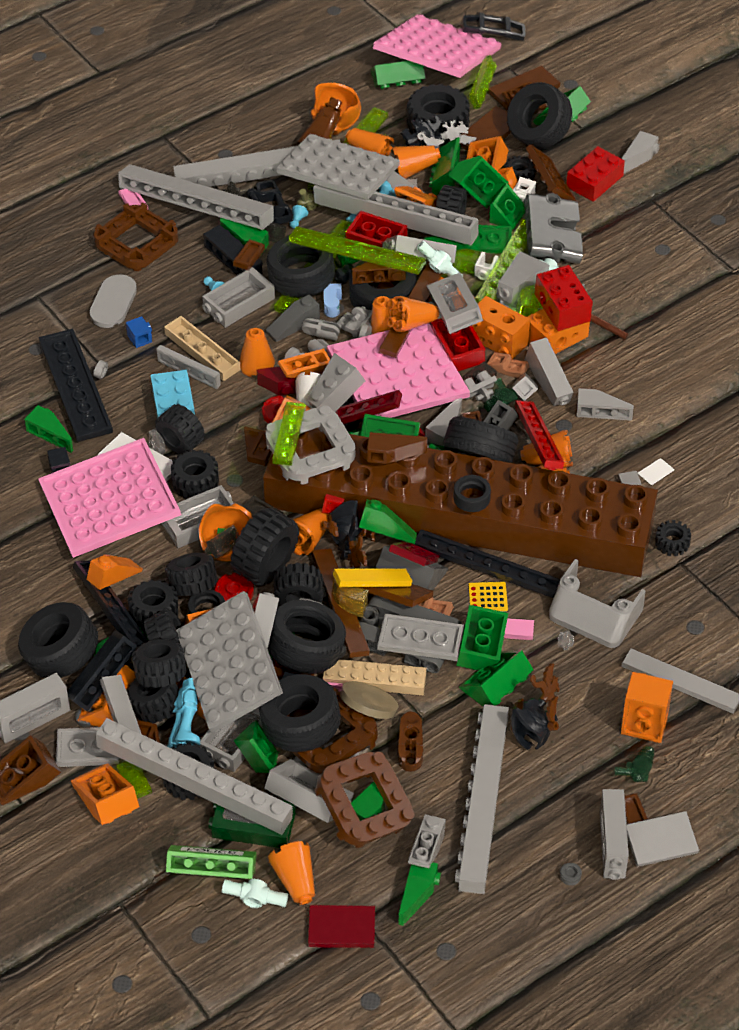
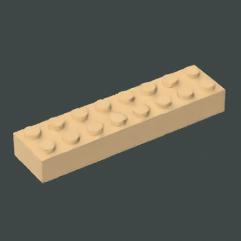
[164,316,241,381]
[323,659,427,696]

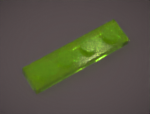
[469,55,496,109]
[272,402,306,466]

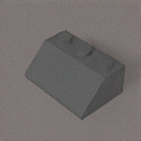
[376,545,448,590]

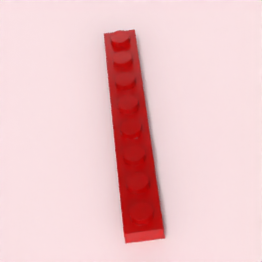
[514,400,564,470]

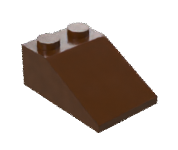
[0,735,61,805]

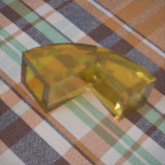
[332,576,369,617]

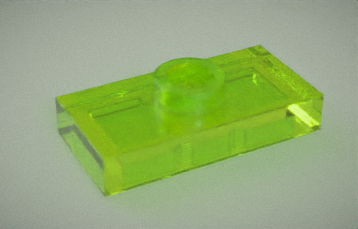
[116,761,152,799]

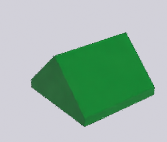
[489,183,525,230]
[234,720,279,773]

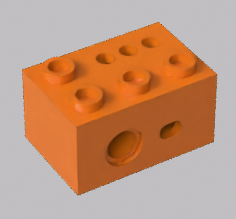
[472,296,530,360]
[527,309,590,354]
[621,672,673,743]

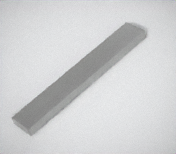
[622,649,739,714]

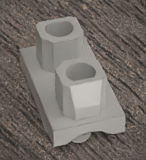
[345,306,372,338]
[464,370,497,403]

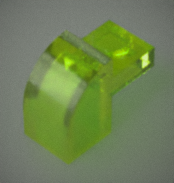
[452,249,481,276]
[516,285,543,317]

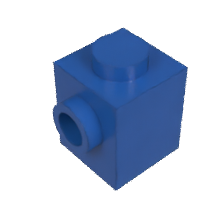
[126,316,152,348]

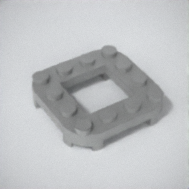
[266,405,355,484]

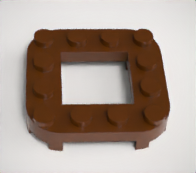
[94,202,179,272]
[288,688,378,773]
[314,752,414,848]

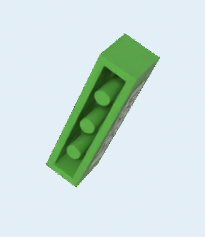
[166,845,256,879]

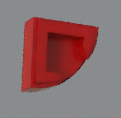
[321,494,345,514]

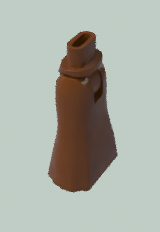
[297,97,342,144]

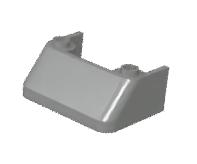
[549,559,646,648]

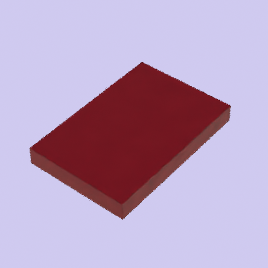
[389,541,439,566]
[308,905,375,948]

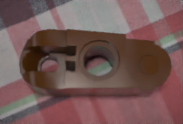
[398,711,423,772]

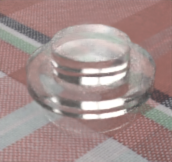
[558,630,574,651]

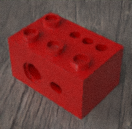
[534,265,593,331]

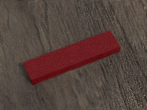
[335,390,402,424]

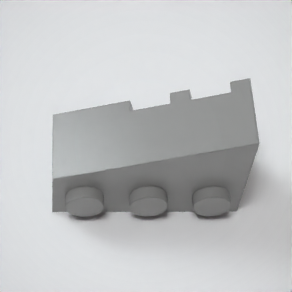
[307,353,365,412]

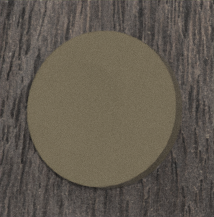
[340,681,398,719]

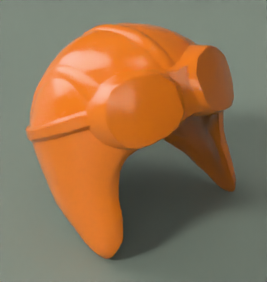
[311,83,361,135]
[199,503,253,562]

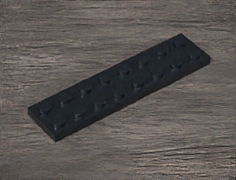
[38,328,113,442]

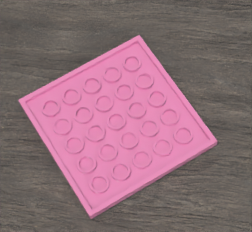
[373,15,501,78]
[327,323,470,418]
[38,438,181,558]

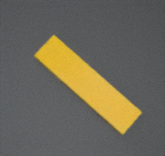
[333,569,413,587]

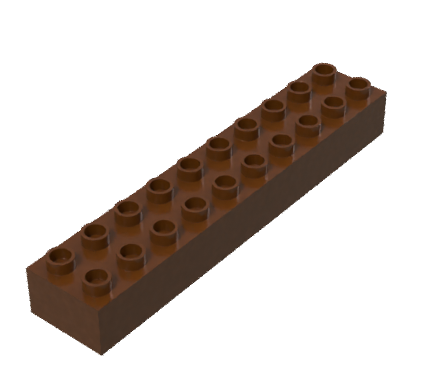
[263,428,658,577]

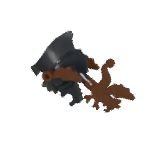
[321,500,375,569]
[511,663,560,750]

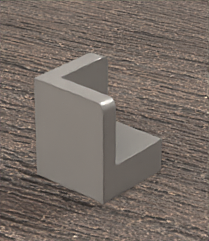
[512,373,538,401]

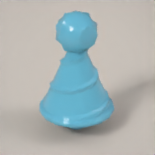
[290,205,308,229]
[203,276,224,291]

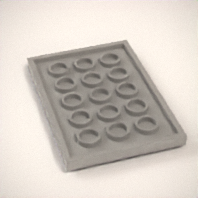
[277,134,400,200]
[176,591,283,733]

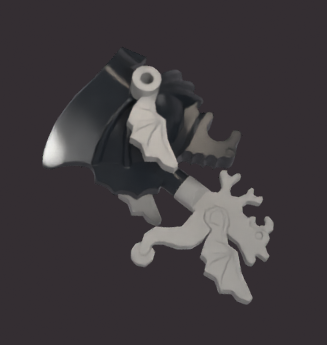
[400,116,476,149]

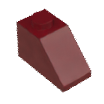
[257,366,296,395]

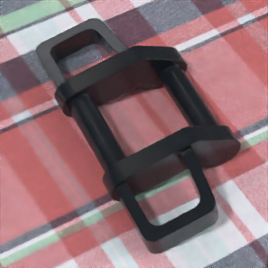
[462,12,525,41]
[246,180,293,225]

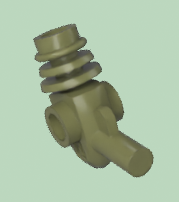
[296,189,323,211]

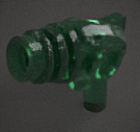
[484,378,518,412]
[614,745,654,783]

